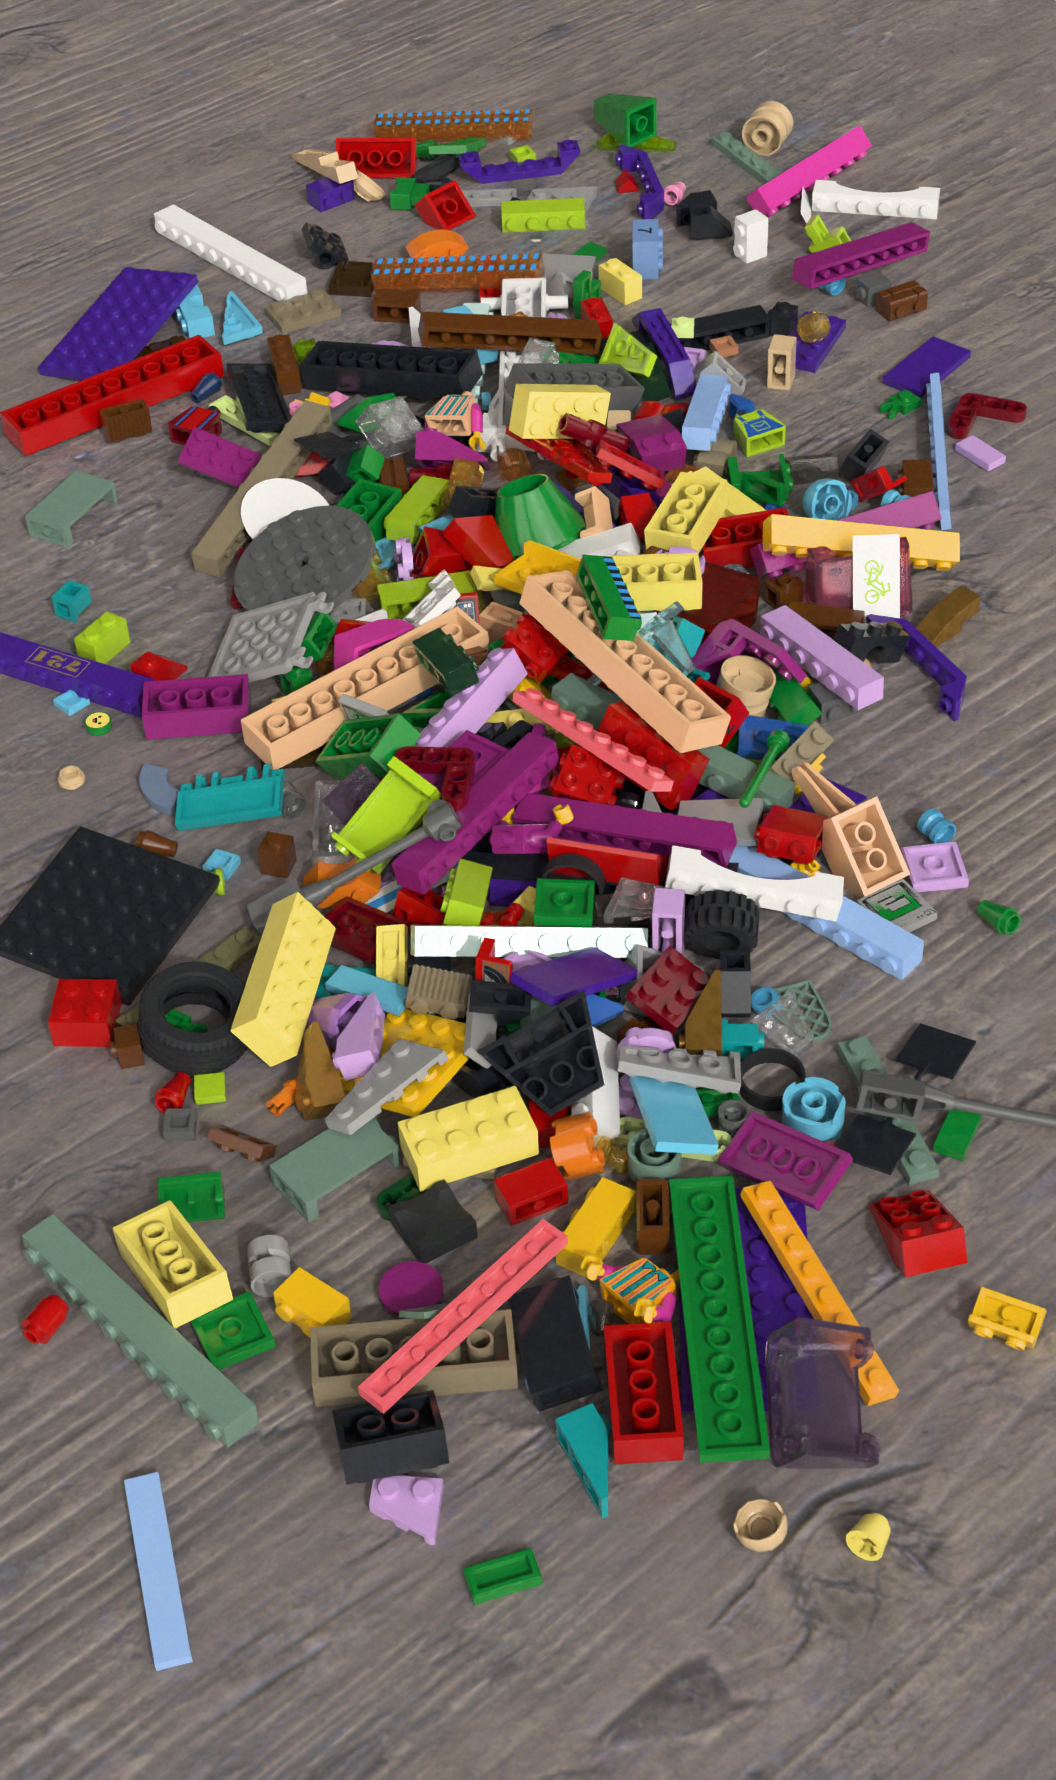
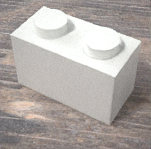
[733,209,768,264]

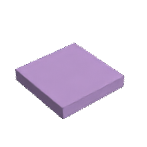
[901,842,969,893]

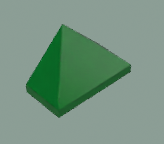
[743,471,784,507]

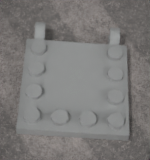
[208,592,334,683]

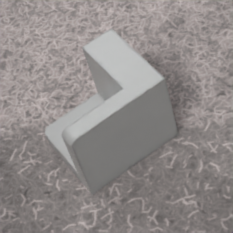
[546,275,574,304]

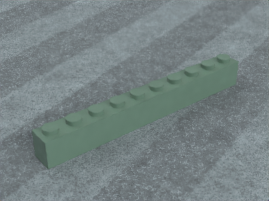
[551,673,796,815]
[22,1214,259,1448]

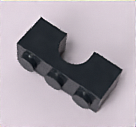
[833,621,910,663]

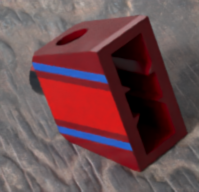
[168,406,222,446]

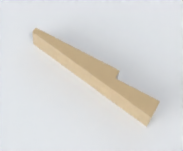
[291,149,358,184]

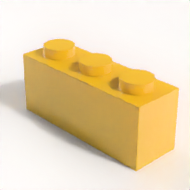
[556,1177,636,1279]

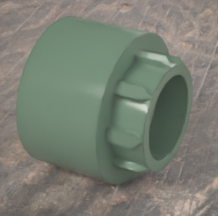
[627,1128,682,1186]

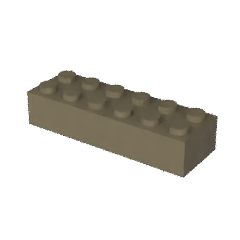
[310,1309,518,1407]

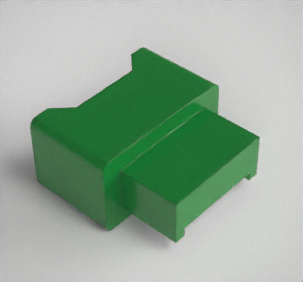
[390,177,430,210]

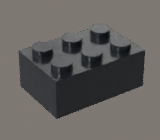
[332,1390,450,1485]

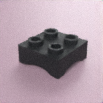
[389,1179,478,1263]

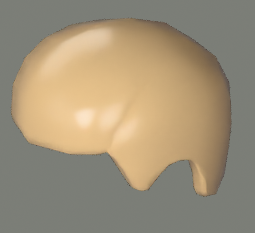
[733,1499,788,1553]

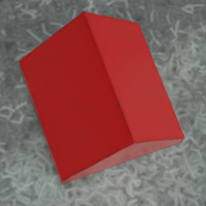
[615,169,638,194]

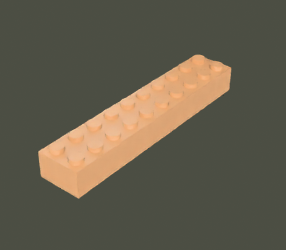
[519,570,731,753]
[241,606,489,770]

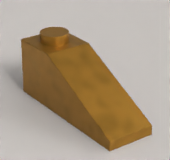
[679,970,722,1056]
[295,1021,346,1121]

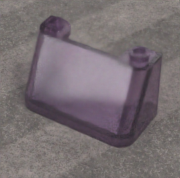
[766,1317,880,1469]

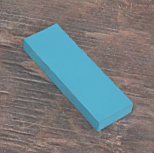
[325,965,408,1016]

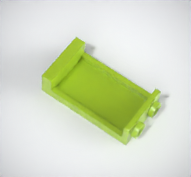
[331,756,442,875]

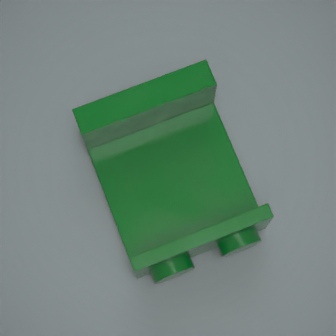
[727,454,793,503]

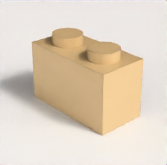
[767,334,797,391]

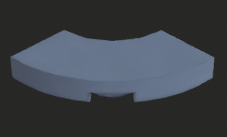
[139,764,180,816]

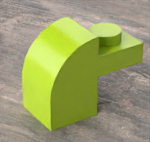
[805,214,851,253]

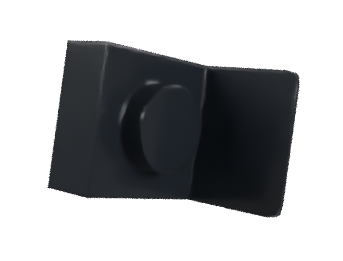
[468,980,531,1027]

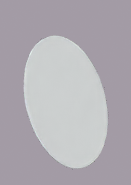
[241,478,329,540]

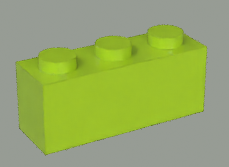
[440,859,493,925]

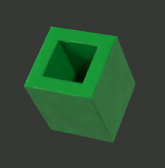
[346,444,385,482]

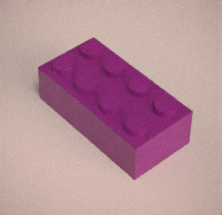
[142,674,252,740]

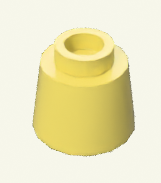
[846,1513,891,1561]

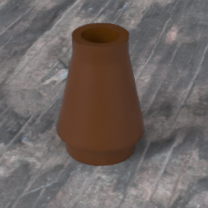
[136,830,178,858]

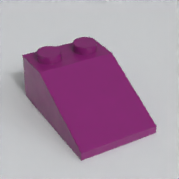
[616,414,687,472]
[415,428,491,471]

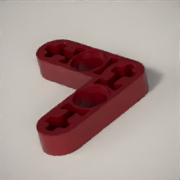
[948,393,1027,439]
[395,746,476,811]

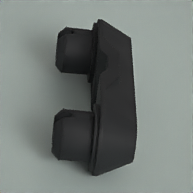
[411,154,459,184]

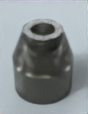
[588,1300,614,1337]

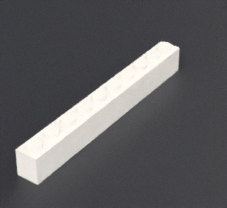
[154,204,307,302]

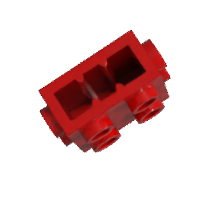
[501,611,570,684]
[549,744,626,806]
[754,805,828,864]

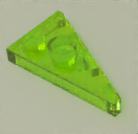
[597,132,676,151]

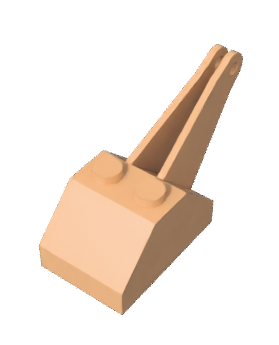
[792,762,910,898]

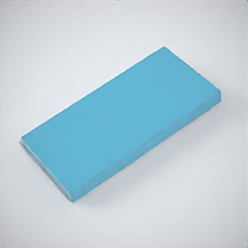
[629,1076,719,1155]

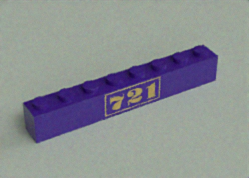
[0,632,154,717]

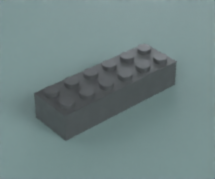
[504,363,645,413]

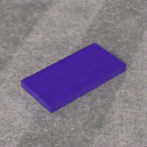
[883,336,971,398]
[510,947,638,1007]

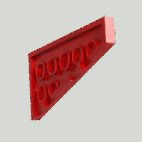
[505,424,612,486]

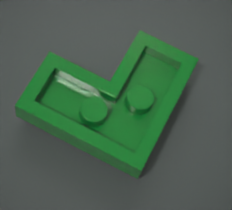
[572,270,601,319]

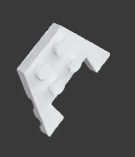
[402,569,461,628]

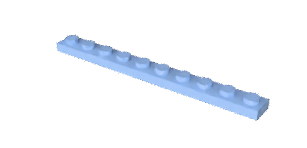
[926,373,951,530]

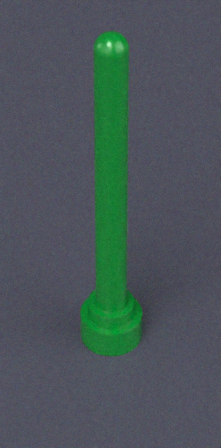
[739,730,790,808]

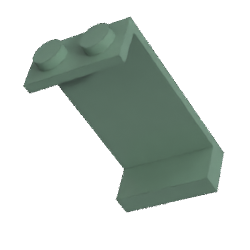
[25,470,118,548]
[269,1118,400,1223]

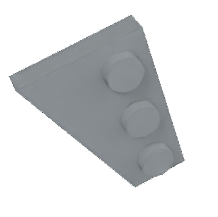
[527,186,597,214]

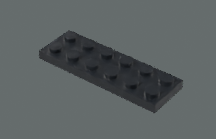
[226,363,291,433]

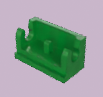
[157,1172,225,1223]

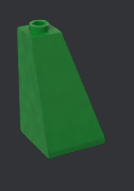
[594,93,657,147]

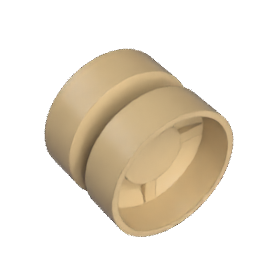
[742,101,793,156]
[716,655,776,717]

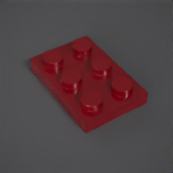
[324,896,411,964]
[625,945,710,1034]

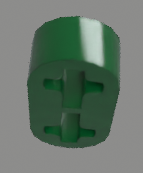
[377,1174,429,1221]

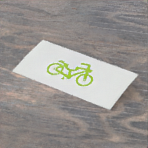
[853,534,900,623]

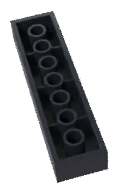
[299,341,483,399]

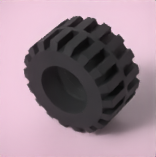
[684,890,760,959]

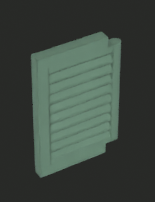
[399,1302,451,1319]

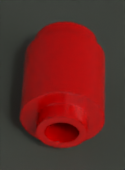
[21,1294,69,1344]

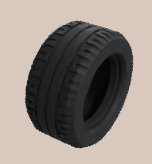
[138,961,248,1076]

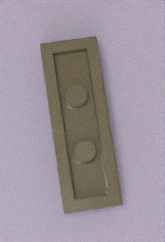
[769,721,834,783]

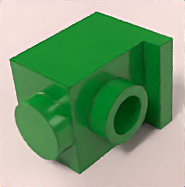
[279,666,313,696]

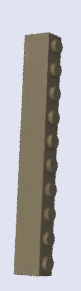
[191,400,332,578]

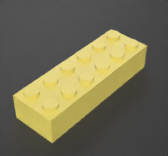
[230,892,336,1067]

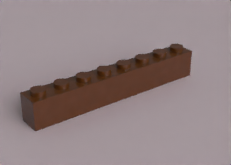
[418,311,602,354]

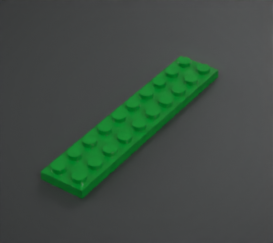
[669,1176,770,1463]

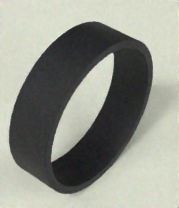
[541,854,605,908]
[739,1048,806,1111]

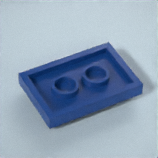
[736,715,810,760]

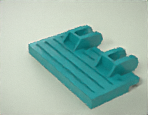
[175,764,285,831]

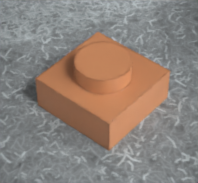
[709,335,739,358]

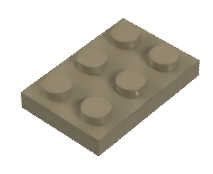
[264,289,342,334]

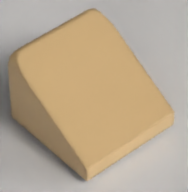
[607,410,631,431]

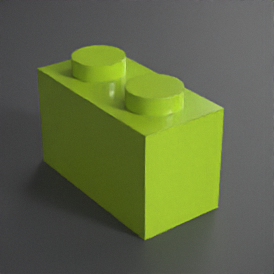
[74,611,131,664]

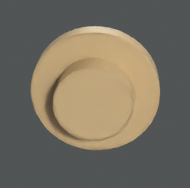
[58,766,85,790]

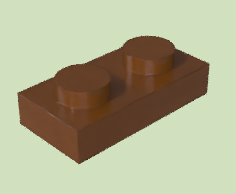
[207,1126,277,1162]

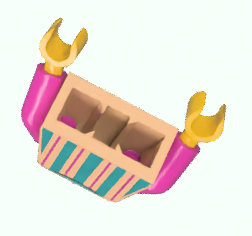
[424,391,486,451]

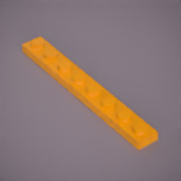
[740,1181,899,1406]

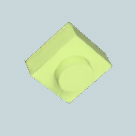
[671,317,694,338]

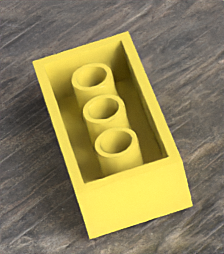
[509,384,611,439]
[644,472,729,554]
[608,553,702,612]
[398,1086,539,1192]
[112,1200,233,1328]

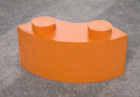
[405,230,469,269]
[303,857,381,909]

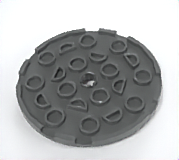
[234,506,376,611]

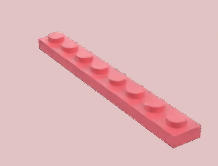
[512,688,674,792]
[358,1219,568,1414]

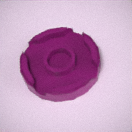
[379,1261,444,1319]

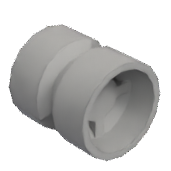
[247,1235,292,1297]

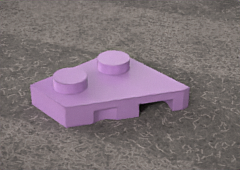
[369,1476,444,1545]

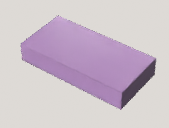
[955,435,1006,471]

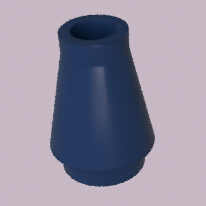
[189,372,222,404]

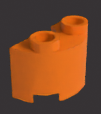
[550,1111,605,1181]

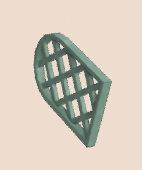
[775,980,832,1044]

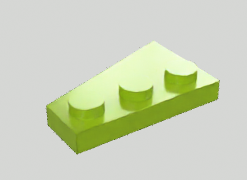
[598,322,657,377]

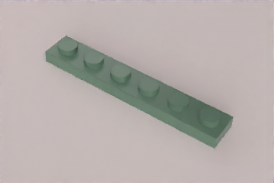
[711,132,782,185]
[837,1036,939,1185]

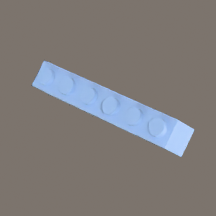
[682,374,731,451]

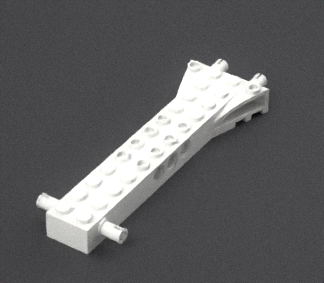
[476,278,568,461]

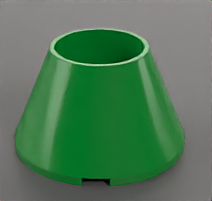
[495,474,586,560]

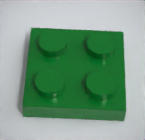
[534,878,595,927]
[190,1291,276,1370]

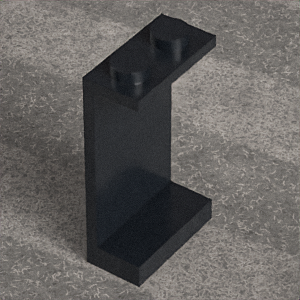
[508,1275,603,1412]

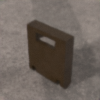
[328,260,381,297]

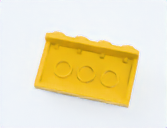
[494,540,581,594]

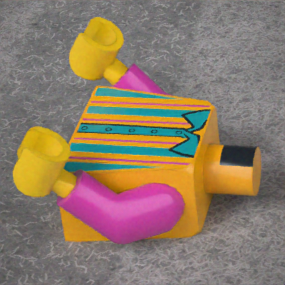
[580,1254,679,1324]

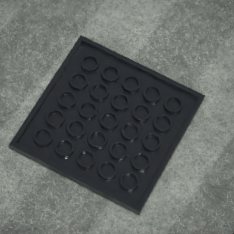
[0,826,220,1006]

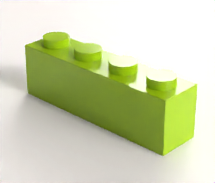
[501,198,585,233]
[384,475,449,544]
[377,570,482,620]

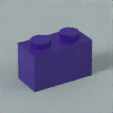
[306,177,355,212]

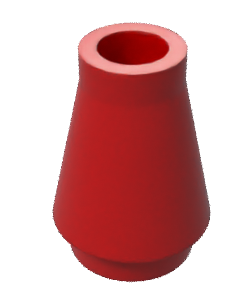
[155,1072,191,1114]

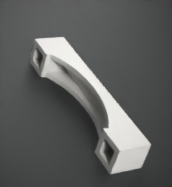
[812,180,940,219]
[665,845,844,921]

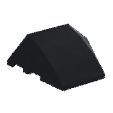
[477,990,605,1117]

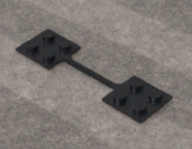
[294,414,425,459]
[836,1023,976,1175]

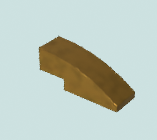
[916,585,981,647]

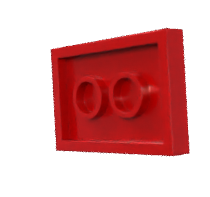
[596,440,665,490]

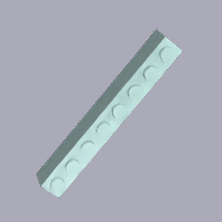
[410,925,648,957]

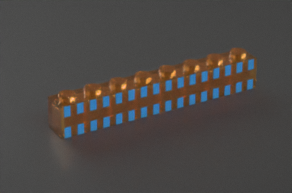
[374,109,534,142]
[371,253,545,292]

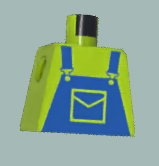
[733,409,786,458]

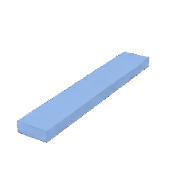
[124,1472,193,1671]

